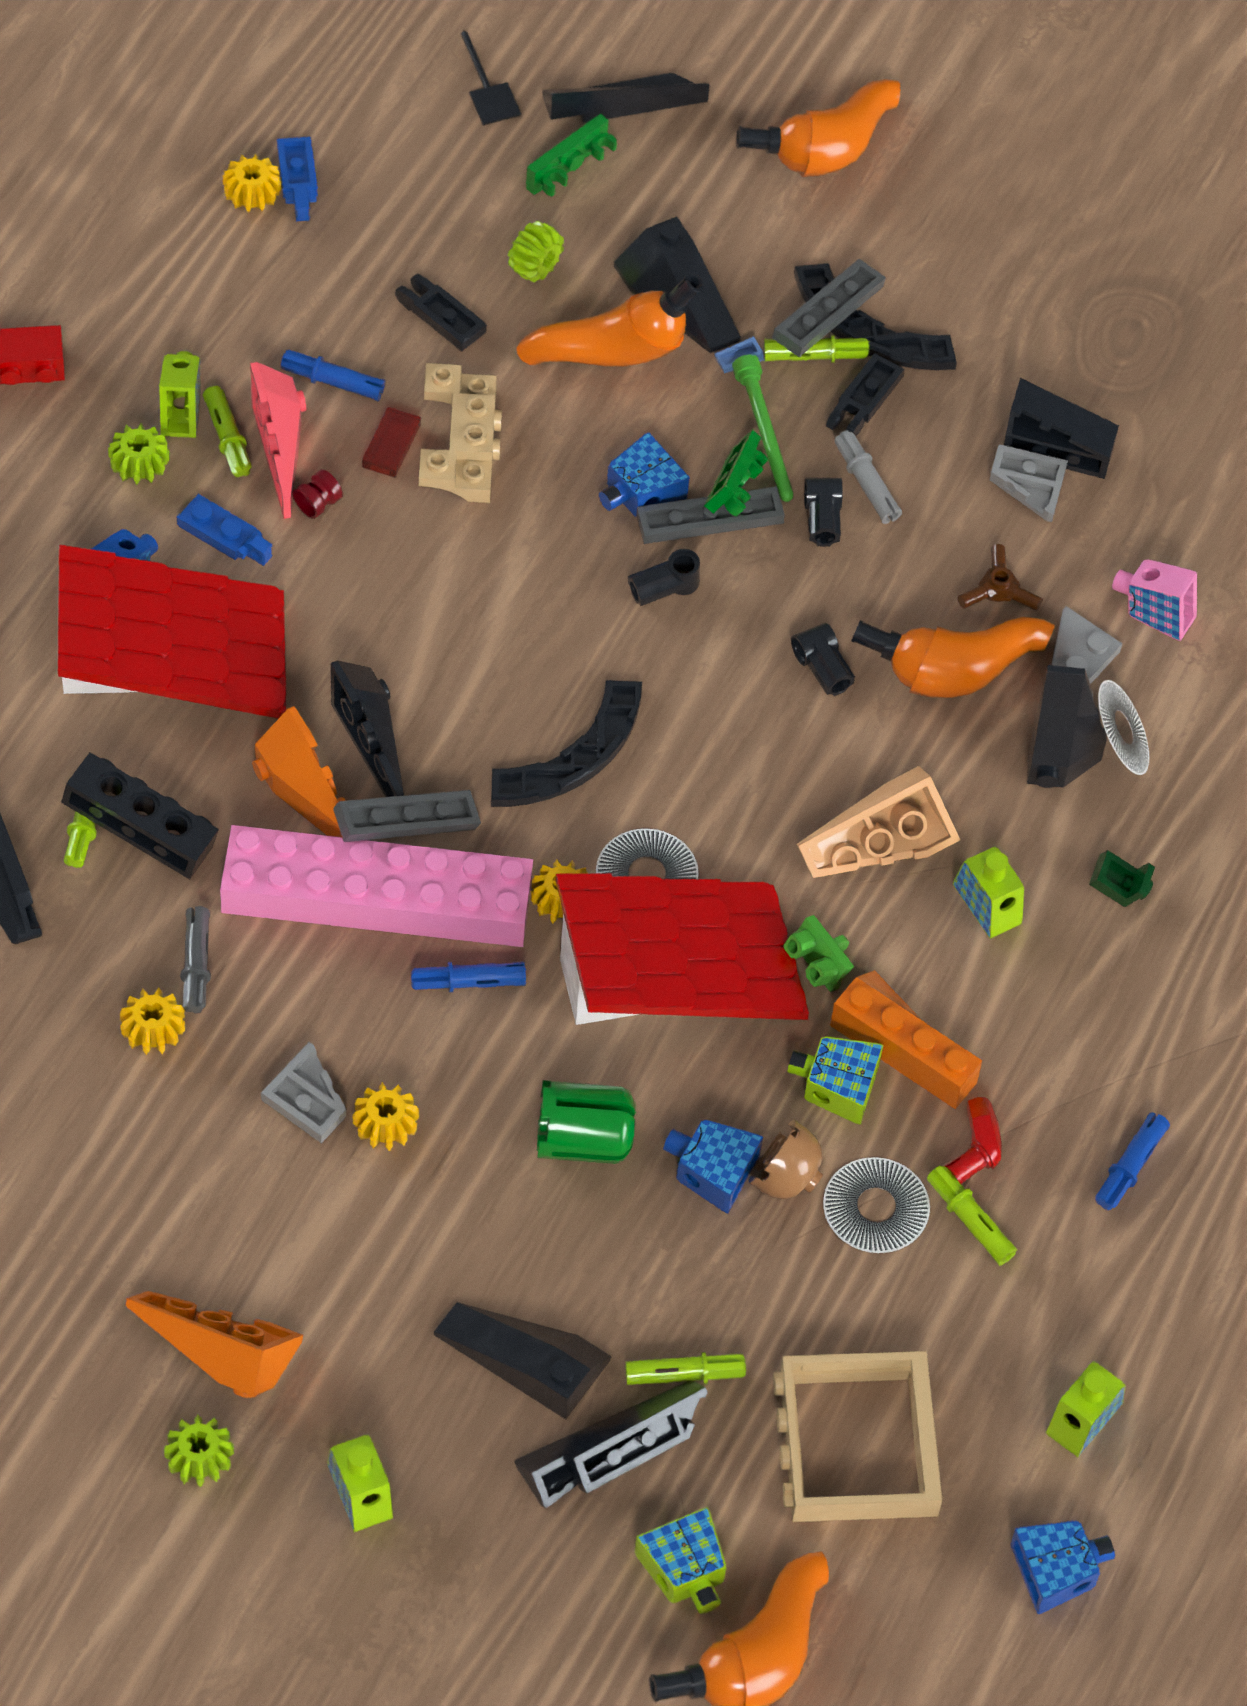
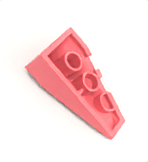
[250,362,306,519]

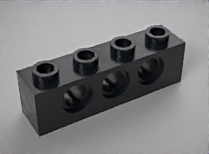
[61,752,219,880]

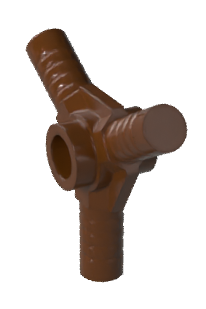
[958,544,1043,611]

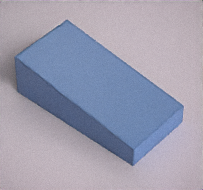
[715,337,764,373]

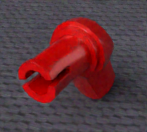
[945,1097,1002,1185]

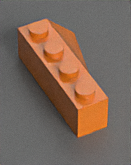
[830,970,982,1109]

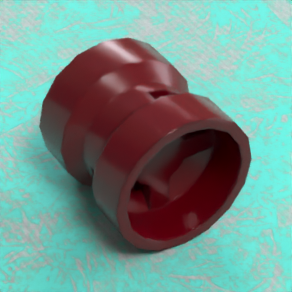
[292,469,343,519]

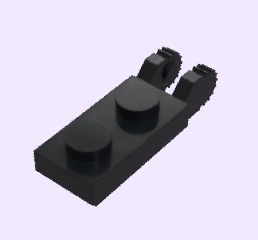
[395,273,487,352]
[826,353,905,437]

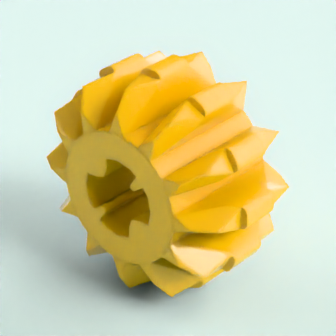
[223,154,281,213]
[531,859,588,924]
[120,987,185,1055]
[352,1082,419,1151]

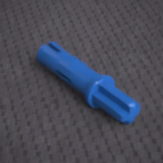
[281,350,386,402]
[411,961,526,993]
[1095,1112,1170,1211]

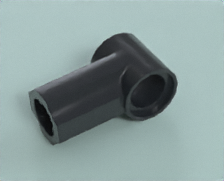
[804,477,843,547]
[628,549,700,606]
[791,623,855,696]

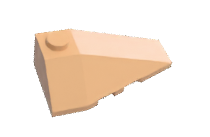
[797,766,960,878]

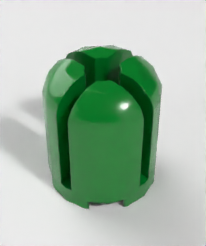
[537,1080,636,1164]

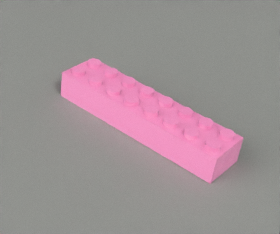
[220,825,533,947]

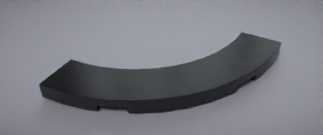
[794,263,957,370]
[491,680,642,807]

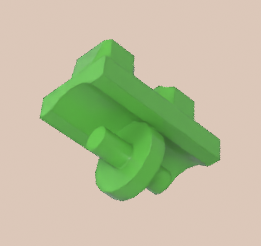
[784,915,854,992]

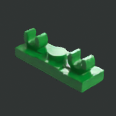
[526,113,617,197]
[704,429,768,517]

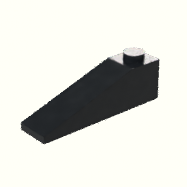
[614,216,741,353]
[331,660,404,797]
[1027,665,1107,788]
[434,1302,611,1419]

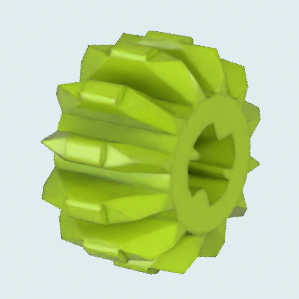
[508,220,564,282]
[108,423,170,485]
[164,1414,234,1487]

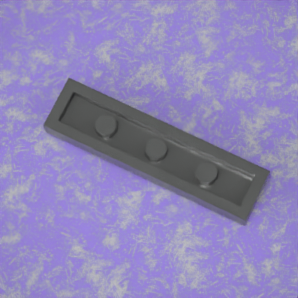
[772,259,886,357]
[636,487,785,544]
[333,790,481,842]

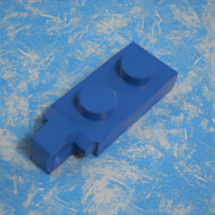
[277,136,318,222]
[177,494,272,566]

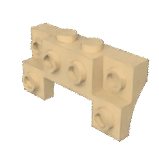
[419,363,502,503]

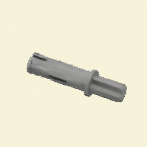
[835,430,902,524]

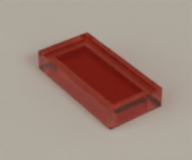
[362,407,421,478]

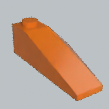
[252,706,346,837]
[125,1291,303,1398]

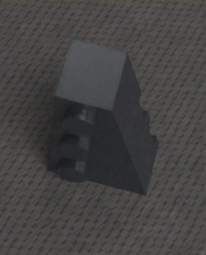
[1004,378,1119,479]

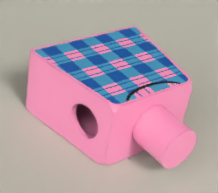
[1112,559,1197,641]

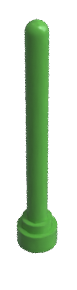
[732,355,794,502]

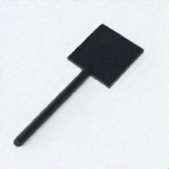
[461,31,521,125]

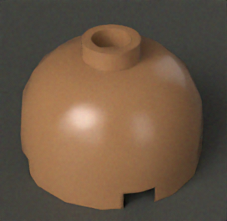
[749,1119,823,1199]

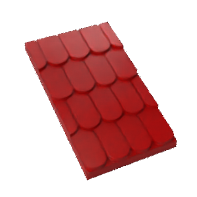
[58,545,286,719]
[555,873,809,1025]

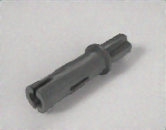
[180,906,211,1014]

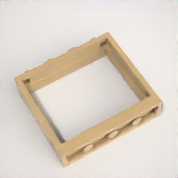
[773,1351,942,1522]

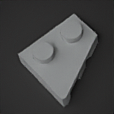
[990,444,1068,522]
[1051,606,1122,684]
[261,1042,346,1144]

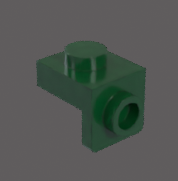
[1089,850,1155,907]

